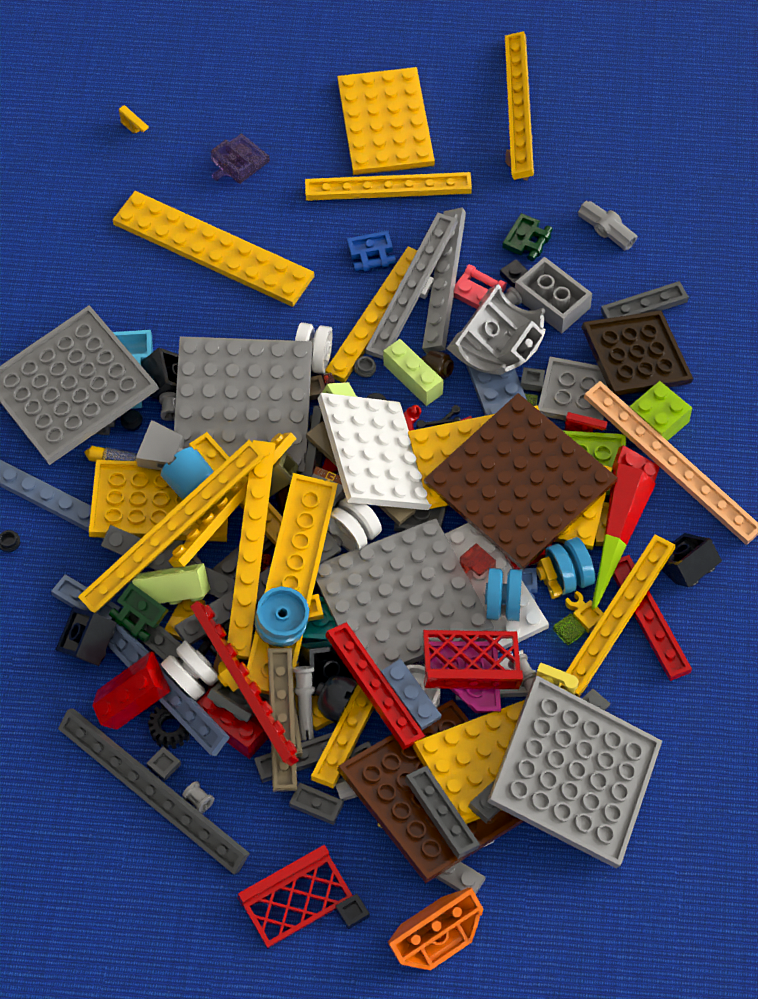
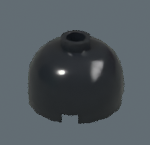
[315,675,357,724]

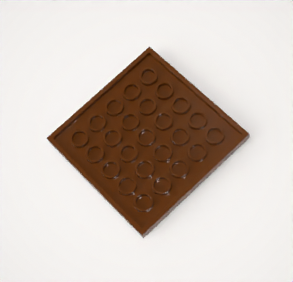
[424,393,618,570]
[337,699,524,883]

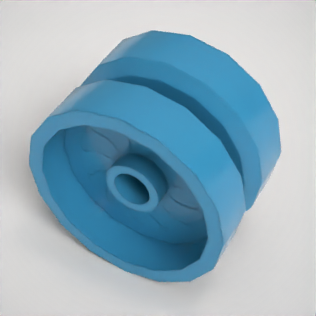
[545,537,595,595]
[485,568,522,621]
[254,586,309,647]

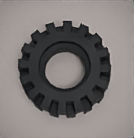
[148,704,191,749]

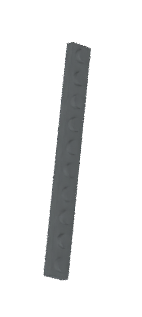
[58,708,250,874]

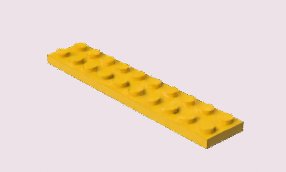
[113,191,314,307]
[247,473,338,695]

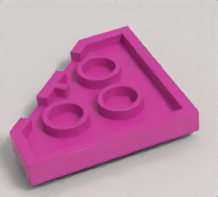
[429,641,501,713]

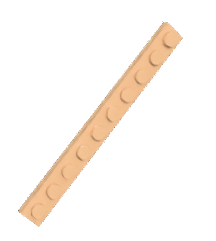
[584,381,758,545]

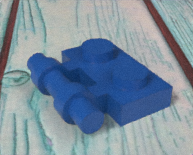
[347,231,396,272]

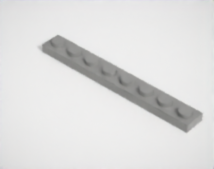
[422,208,466,353]
[365,213,458,360]

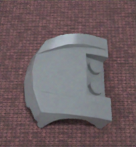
[447,284,546,375]

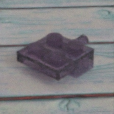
[211,133,270,184]

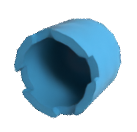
[161,447,214,500]

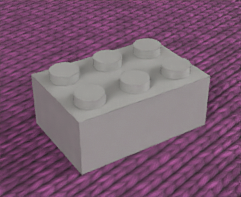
[515,257,592,334]

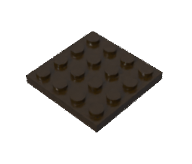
[581,310,693,396]

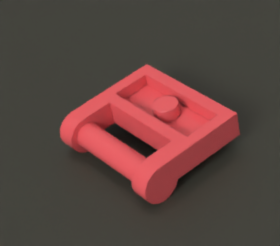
[453,264,507,309]

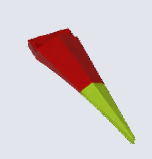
[591,445,660,610]

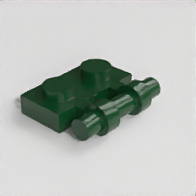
[502,213,553,261]
[109,583,169,642]

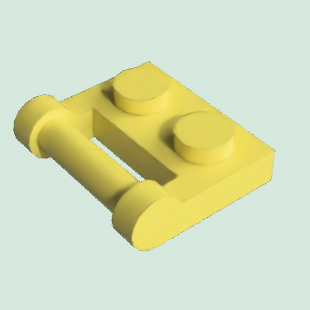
[536,663,579,695]

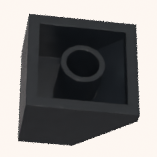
[142,347,179,400]
[662,533,722,587]
[55,607,117,666]
[299,641,354,696]

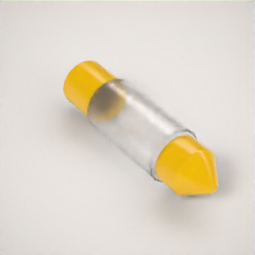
[84,446,137,462]

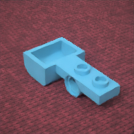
[113,330,153,409]

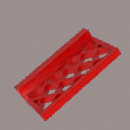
[422,630,523,690]
[238,845,353,949]

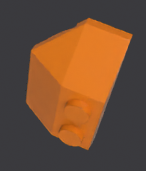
[387,887,484,970]

